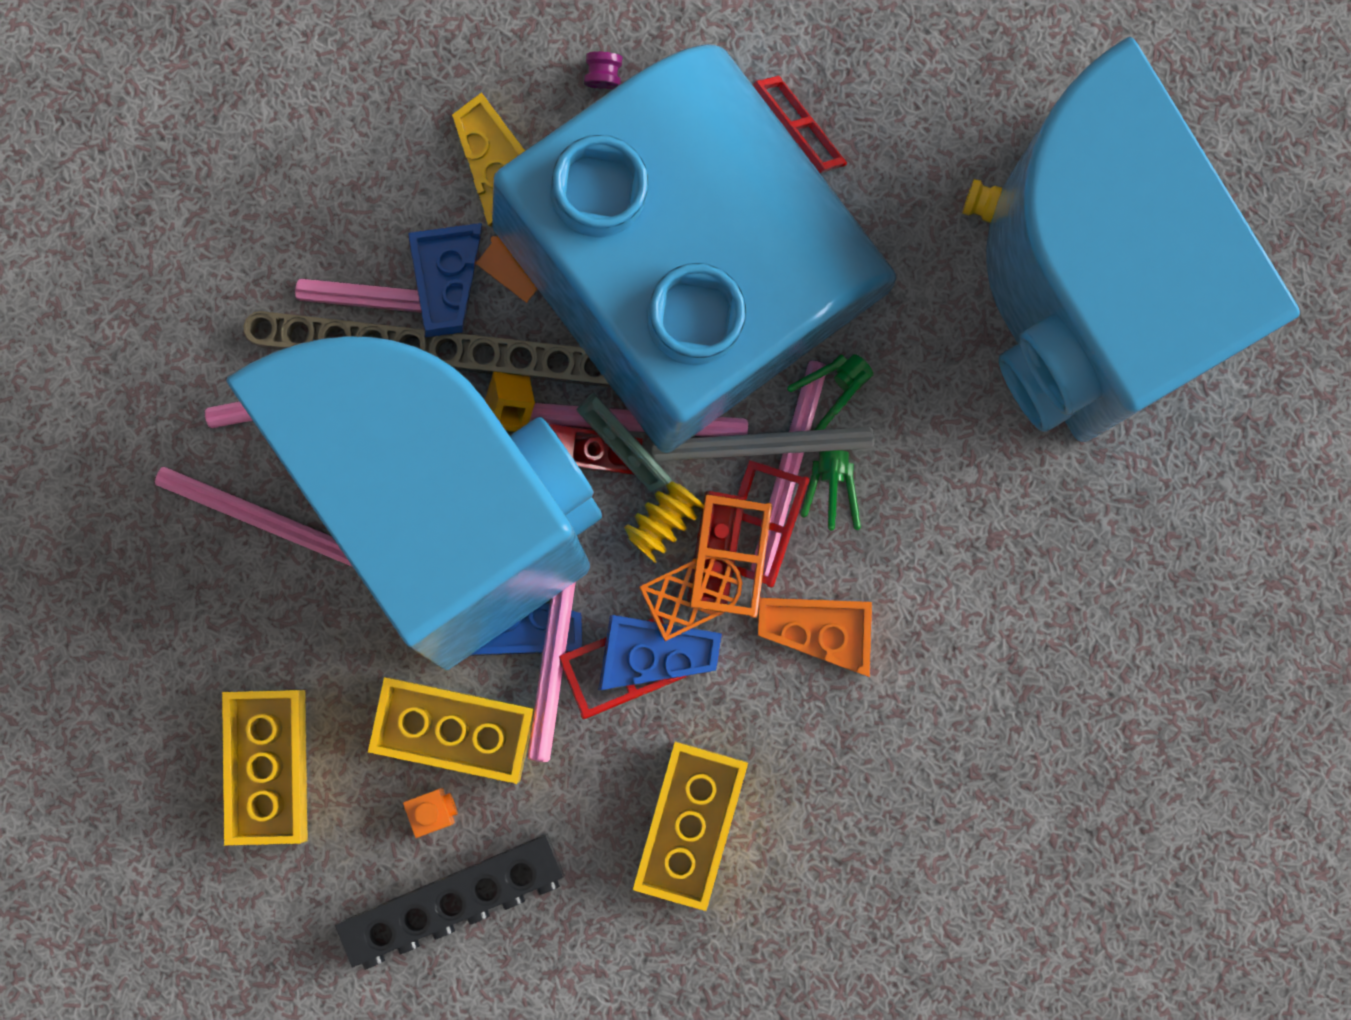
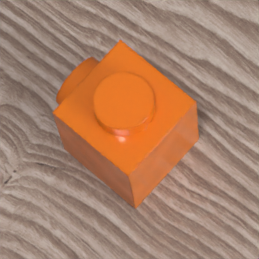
[403,787,458,838]

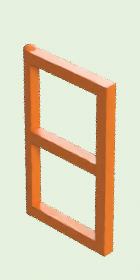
[690,495,772,618]

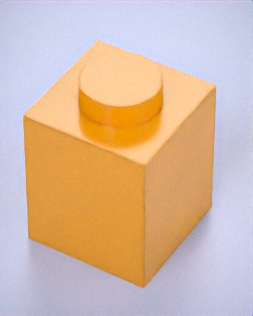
[485,372,535,432]

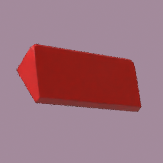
[687,491,746,605]

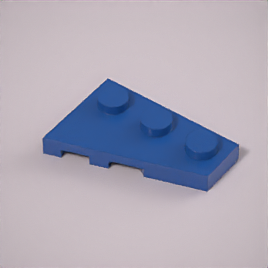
[408,223,482,338]
[470,603,583,656]

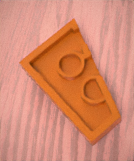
[758,598,872,677]

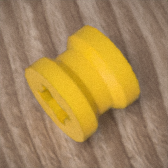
[962,178,1002,223]

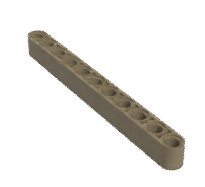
[243,311,612,388]

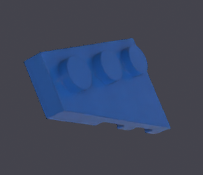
[598,615,722,690]

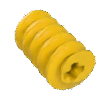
[624,481,704,563]

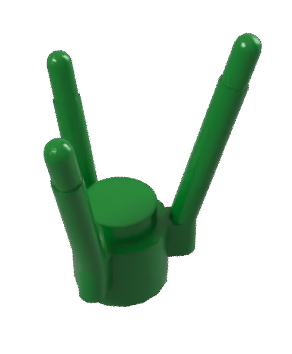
[787,354,874,430]
[800,450,861,531]

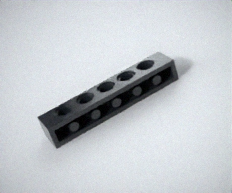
[335,833,565,970]

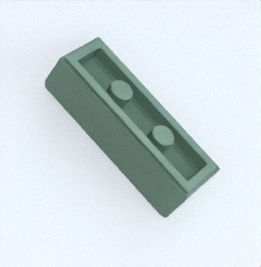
[576,393,672,491]

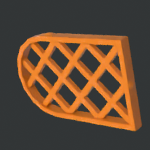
[639,556,742,641]

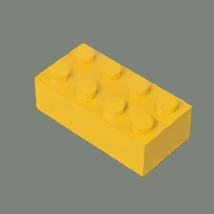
[368,677,534,784]
[222,690,308,846]
[633,741,748,911]

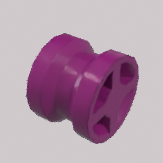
[584,51,623,90]

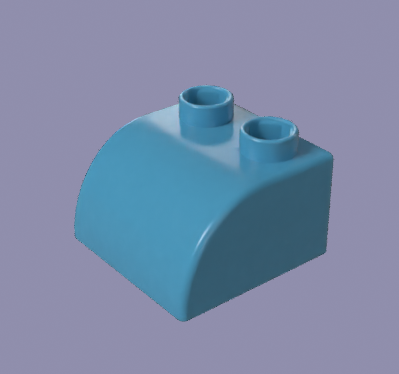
[986,37,1300,442]
[492,44,896,453]
[226,336,602,671]

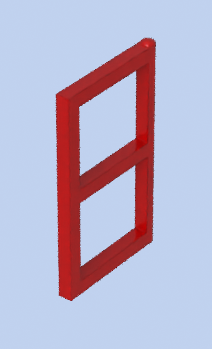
[752,75,847,174]
[733,460,810,588]
[559,616,686,720]

